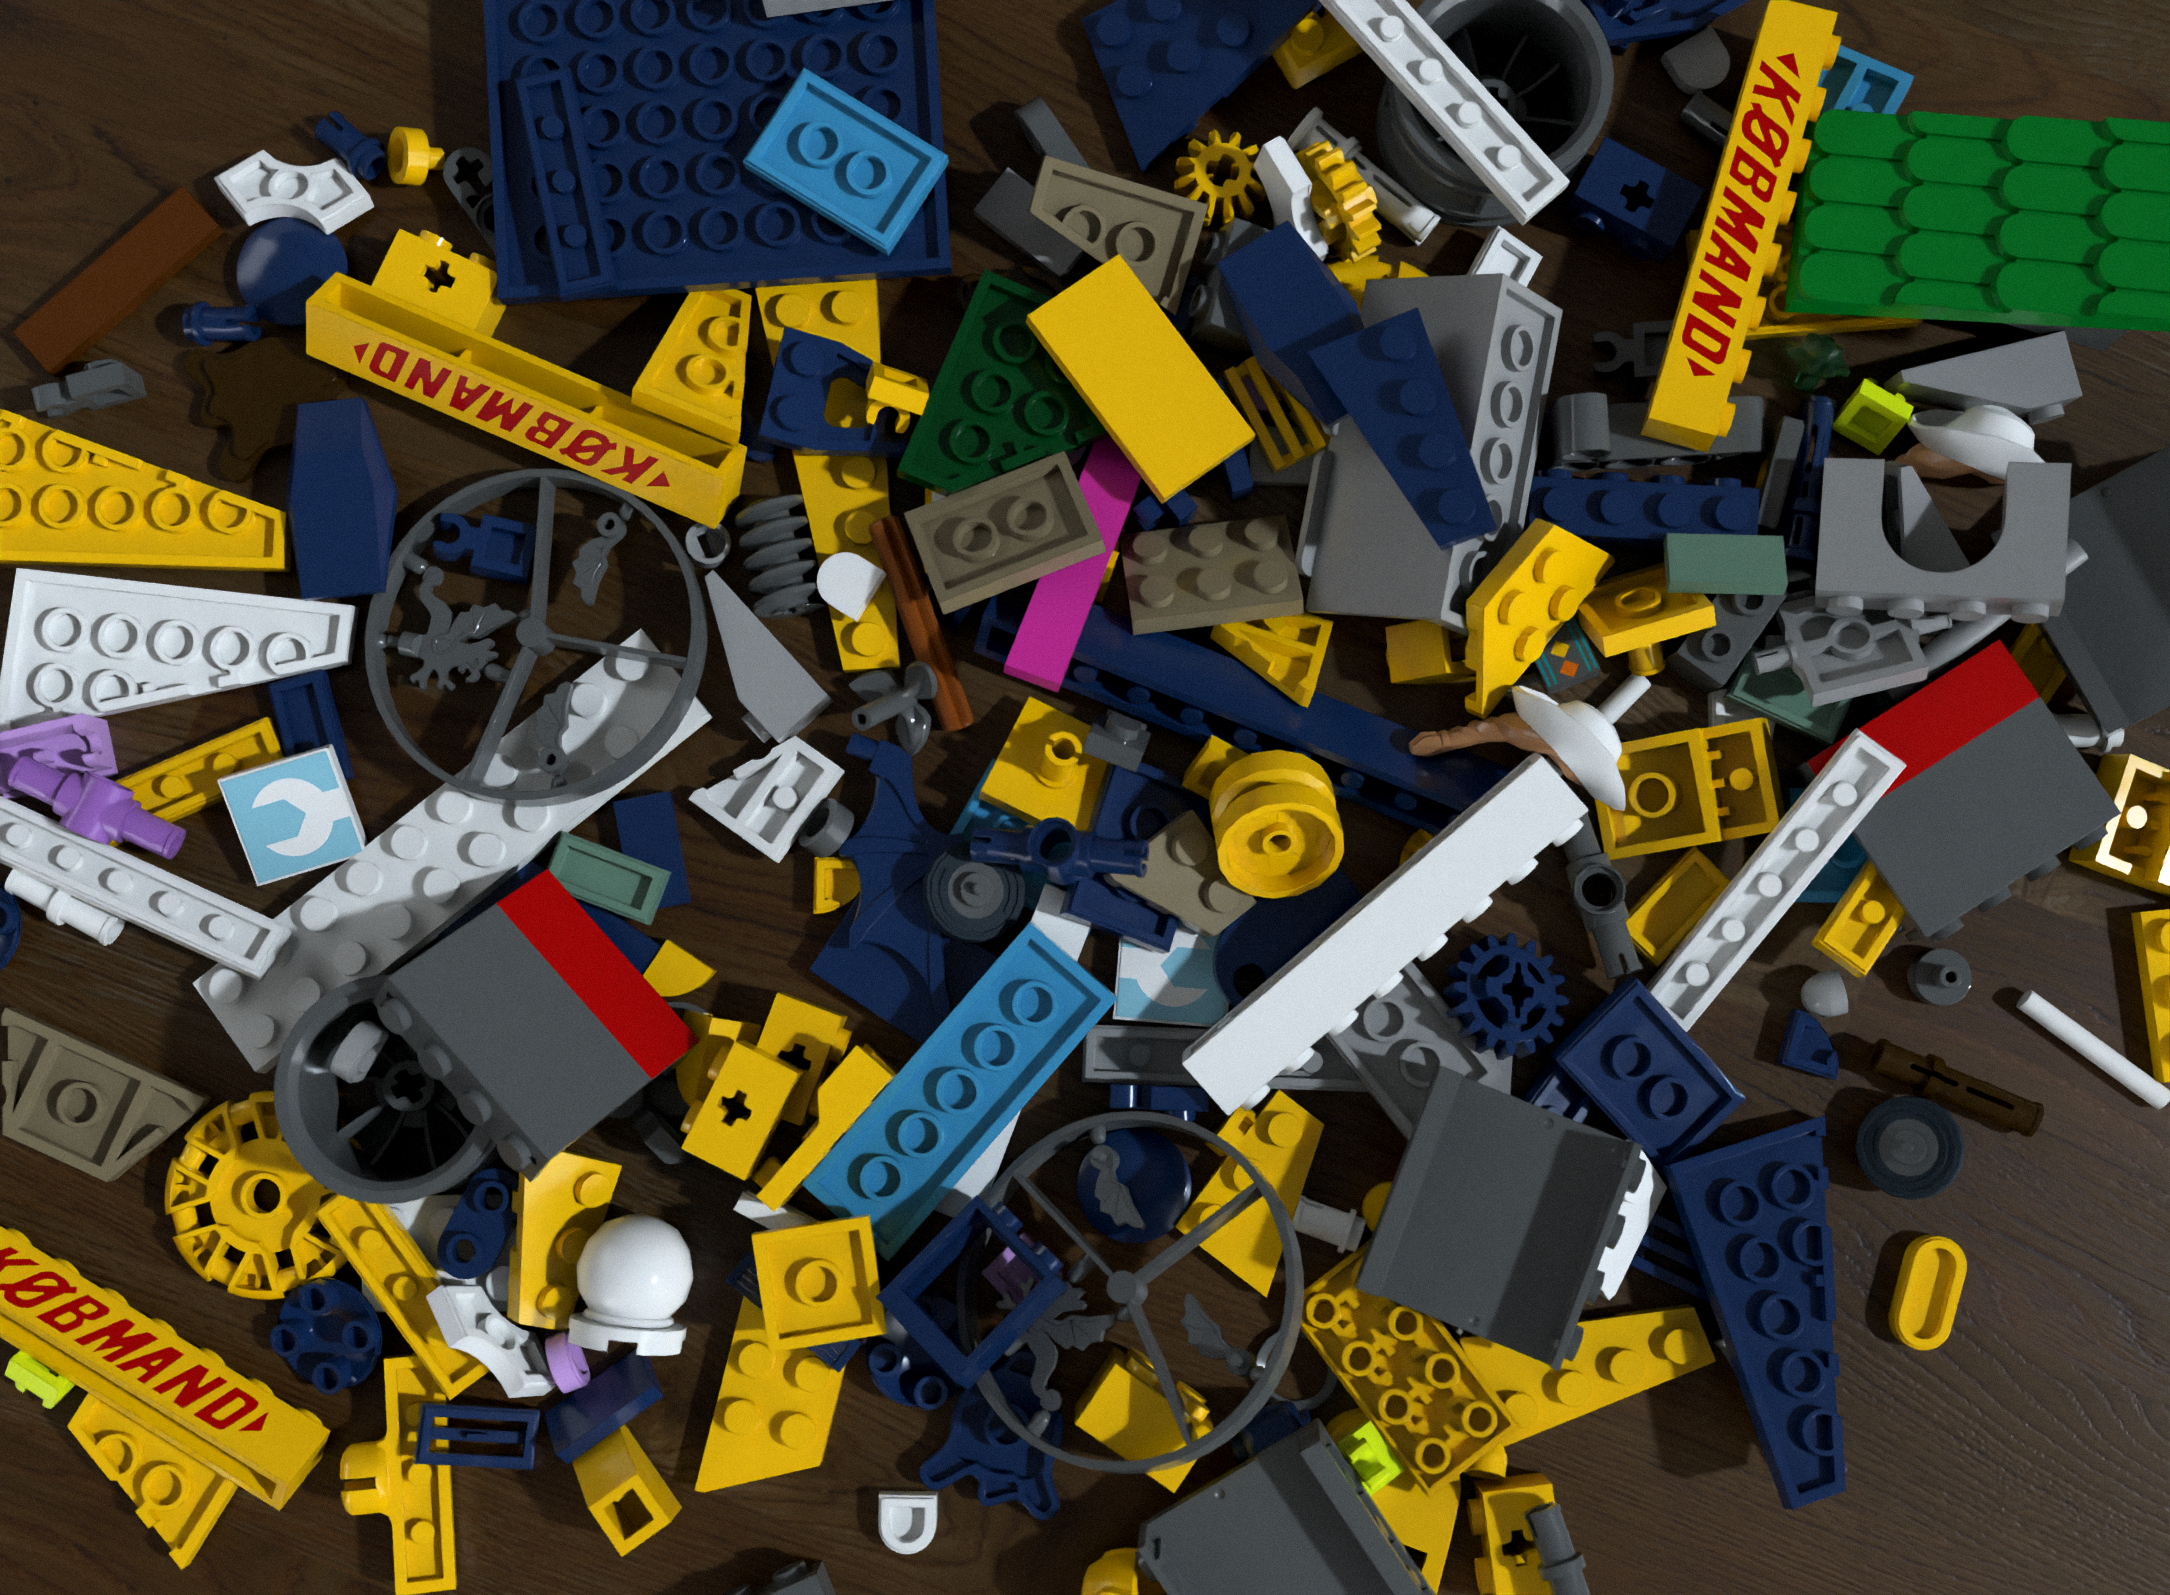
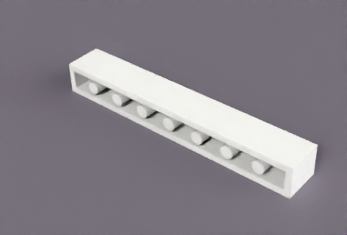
[1182,752,1589,1116]

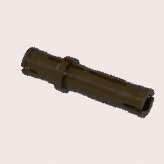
[1867,1038,2044,1137]

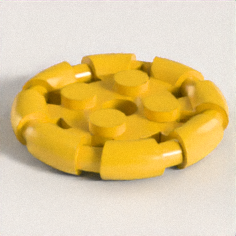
[164,1091,364,1300]

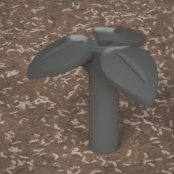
[849,661,938,756]

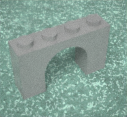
[1815,458,2072,623]

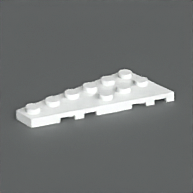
[0,568,359,732]

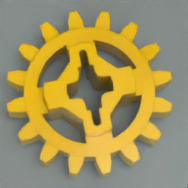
[1295,140,1382,263]

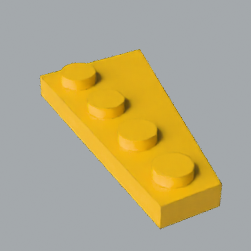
[1456,1304,1716,1447]

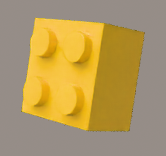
[1075,1347,1214,1493]

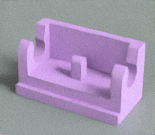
[0,713,118,800]

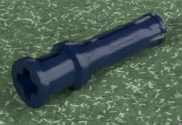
[1776,395,1837,570]

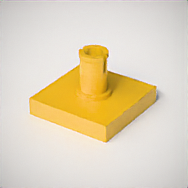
[1575,562,1716,676]
[978,696,1108,843]
[752,1213,887,1353]

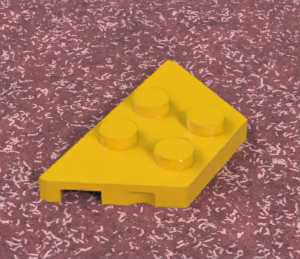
[1465,518,1615,719]
[694,1296,847,1493]

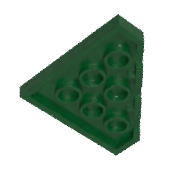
[897,269,1111,497]

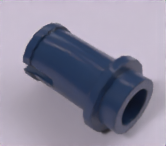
[315,111,388,180]
[182,301,262,347]

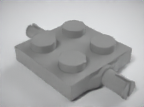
[1751,595,1952,707]

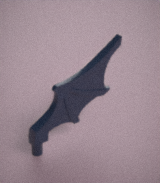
[838,732,965,1019]

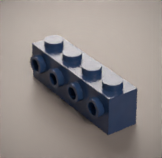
[1522,469,1760,553]

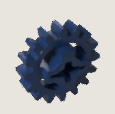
[1443,933,1569,1060]

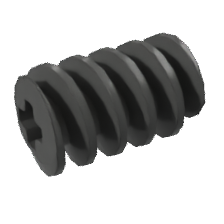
[734,494,825,619]

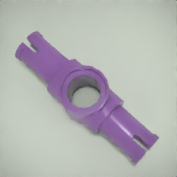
[7,756,186,859]

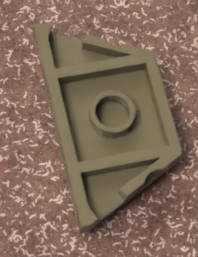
[1,1007,212,1182]

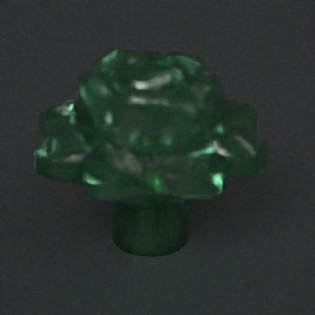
[1785,332,1851,393]

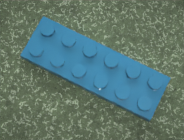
[802,922,1118,1261]

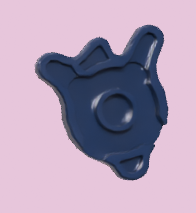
[918,1347,1065,1521]

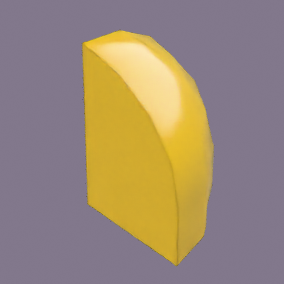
[676,1009,761,1107]

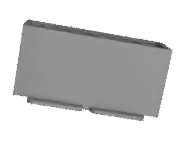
[1295,273,1563,636]

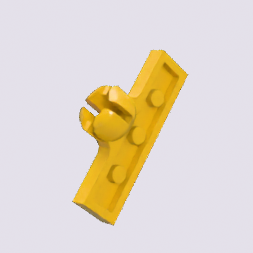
[340,1353,457,1595]

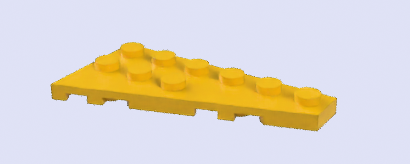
[0,409,292,572]

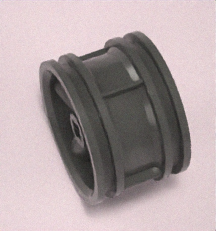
[1376,0,1614,230]
[274,974,503,1204]

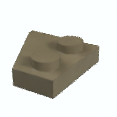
[1102,809,1257,938]

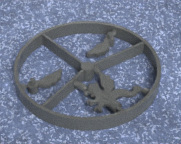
[365,468,708,807]
[956,1111,1304,1474]

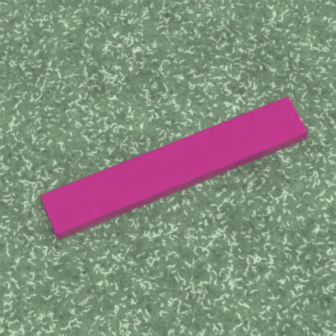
[1003,437,1142,693]

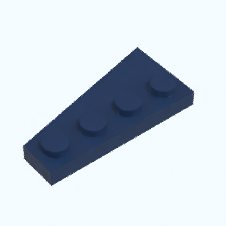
[1307,307,1498,550]

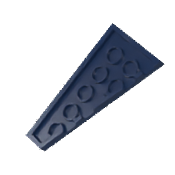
[1081,0,1323,174]
[1662,1115,1846,1510]

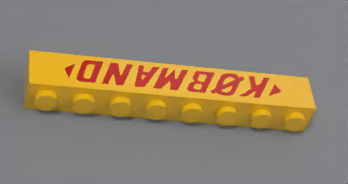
[1640,0,1842,453]
[306,271,747,529]
[0,1226,330,1511]

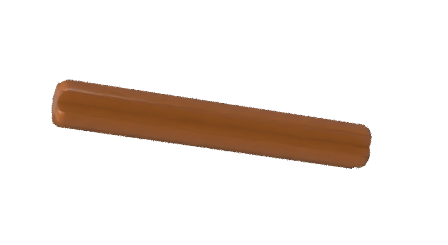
[869,515,974,732]

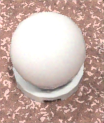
[568,1213,694,1356]

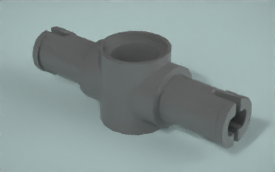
[1562,806,1643,980]

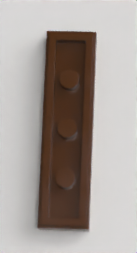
[13,186,225,377]

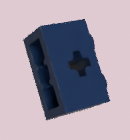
[1563,136,1705,264]

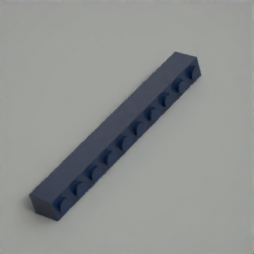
[973,580,1513,835]

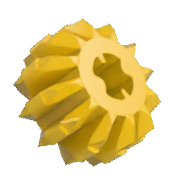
[1174,129,1266,227]

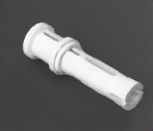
[1287,107,1441,246]

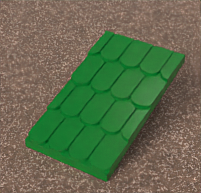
[1784,109,2170,352]

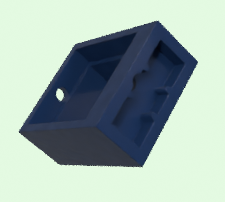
[876,1195,1069,1389]

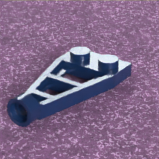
[756,326,930,458]

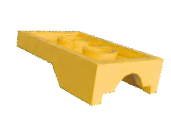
[751,1043,900,1212]

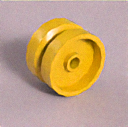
[1208,750,1344,899]

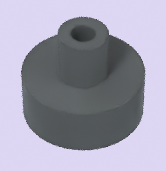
[799,798,854,858]
[1907,949,1972,1006]

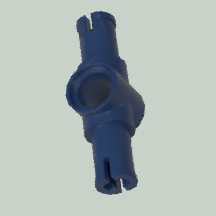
[970,817,1149,885]

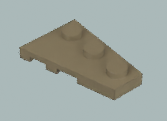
[1028,155,1208,316]

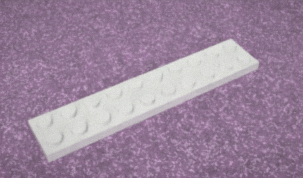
[192,628,713,1074]

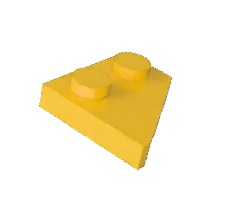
[1210,611,1334,708]

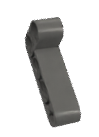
[1544,392,1768,473]

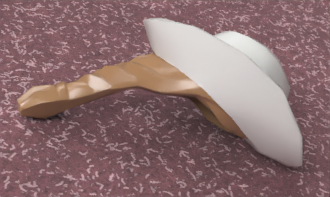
[1895,404,2046,485]
[1408,686,1626,811]

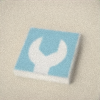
[217,744,369,887]
[1113,919,1229,1027]

